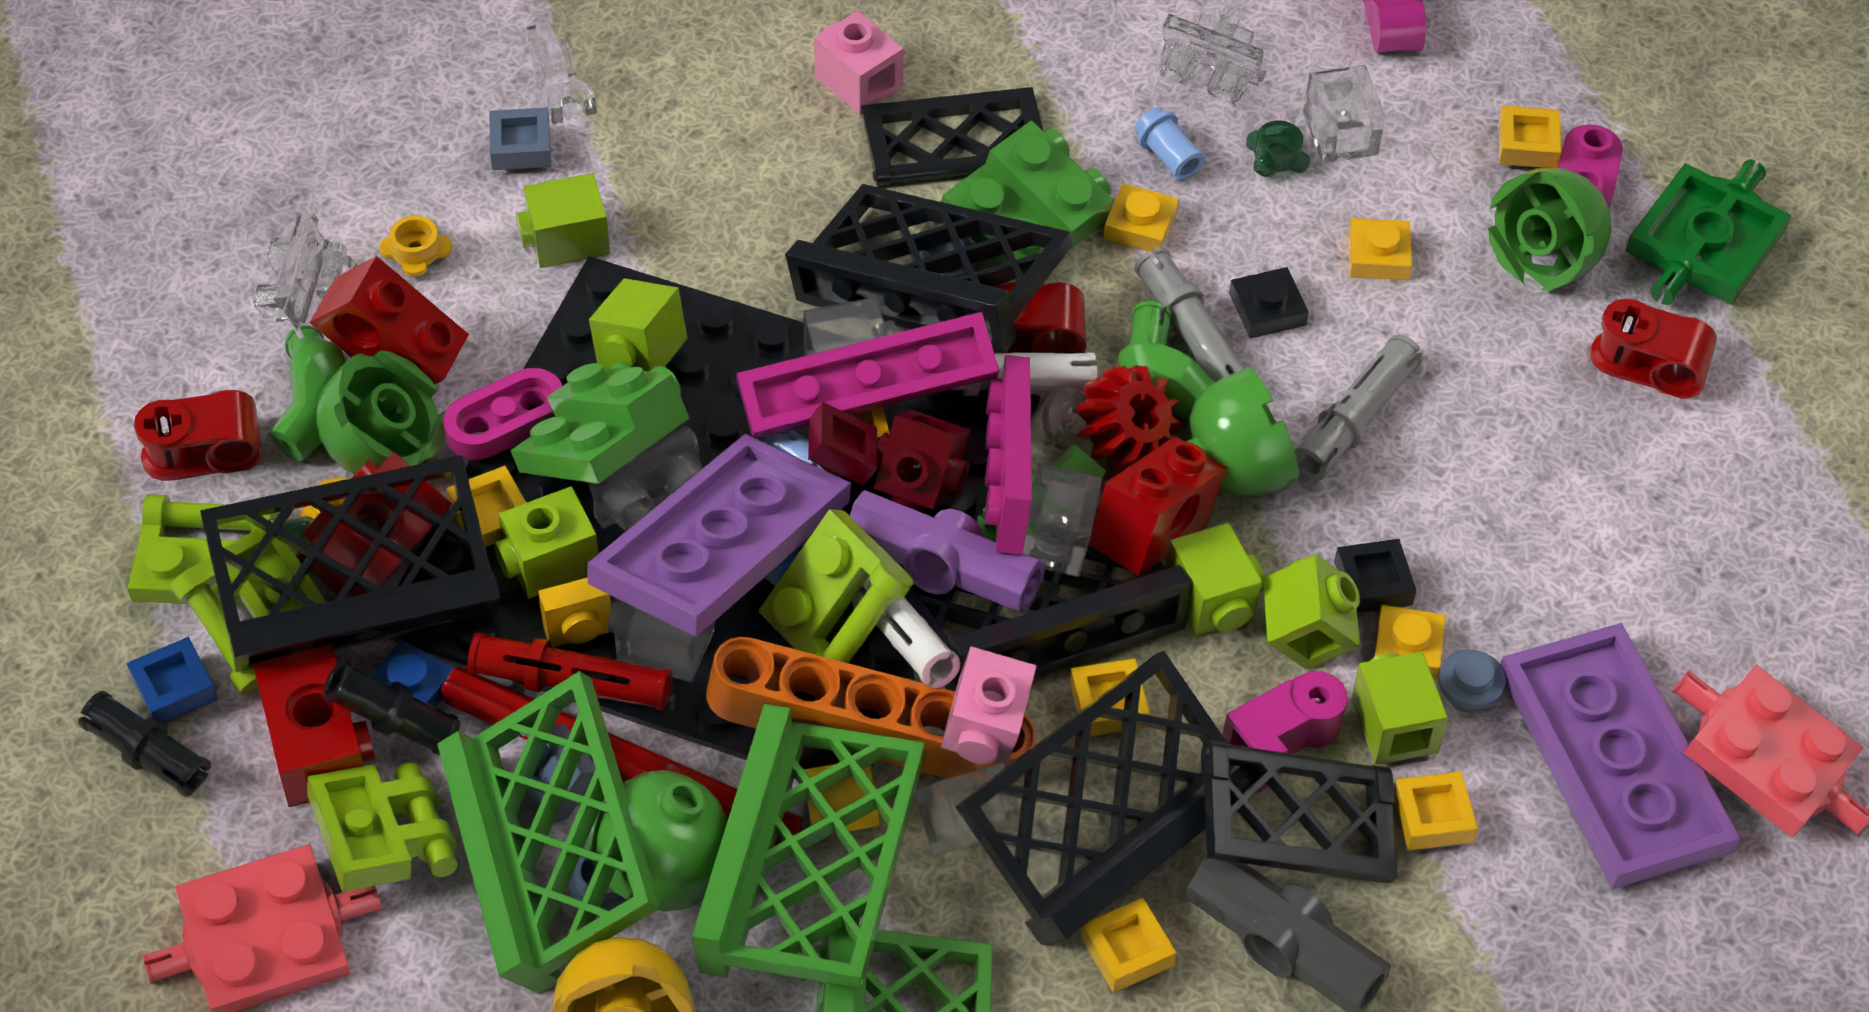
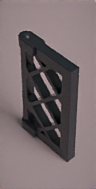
[862,87,1044,187]
[1201,740,1398,883]

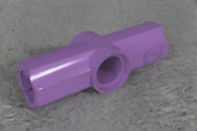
[850,490,1045,614]

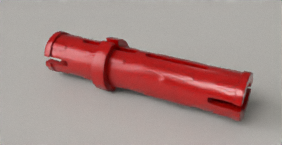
[467,632,673,711]

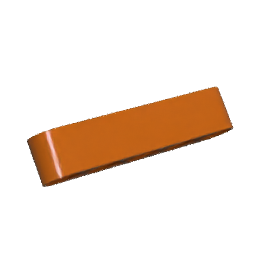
[706,637,1036,787]

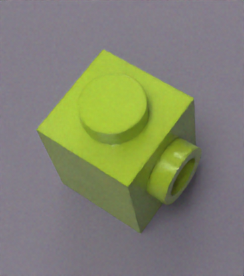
[516,173,610,268]
[589,278,687,372]
[494,486,599,599]
[1165,522,1264,637]
[1263,553,1360,669]
[1351,651,1448,765]

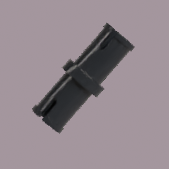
[322,660,460,756]
[78,691,211,797]

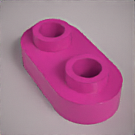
[1558,124,1623,209]
[443,368,562,460]

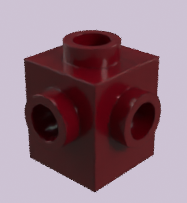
[873,410,971,514]

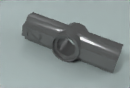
[1185,857,1391,1012]

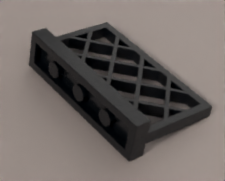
[785,184,1072,353]
[200,455,501,672]
[902,507,1193,691]
[955,651,1260,945]

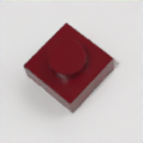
[808,402,877,486]

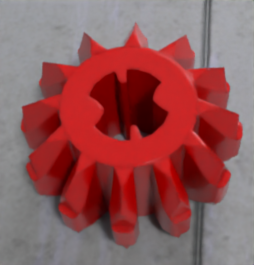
[1073,365,1184,472]

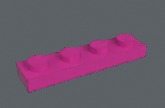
[736,312,999,439]
[985,355,1032,555]

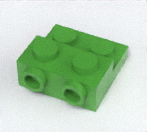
[941,120,1114,281]
[510,362,690,484]

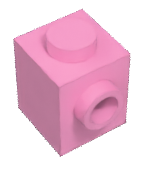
[814,11,904,114]
[941,646,1036,767]

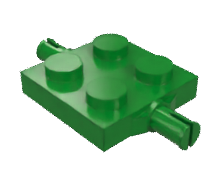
[1625,159,1791,305]

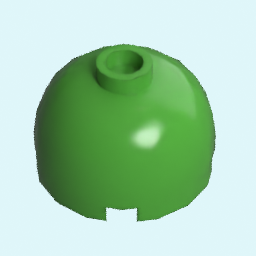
[1488,167,1612,291]
[316,351,446,474]
[1186,367,1300,497]
[588,770,728,912]

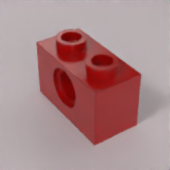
[1087,436,1227,576]
[297,452,452,597]
[253,644,375,807]

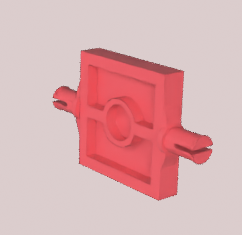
[1672,664,1869,838]
[142,844,382,1012]

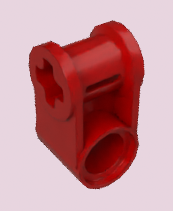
[992,282,1087,354]
[1590,298,1717,399]
[134,390,263,481]

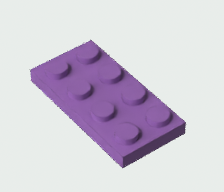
[588,434,851,637]
[1500,623,1741,890]

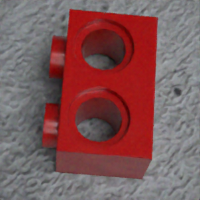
[309,256,469,385]

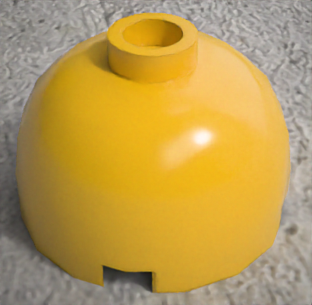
[552,937,695,1012]

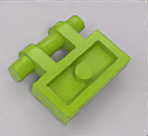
[307,762,458,892]

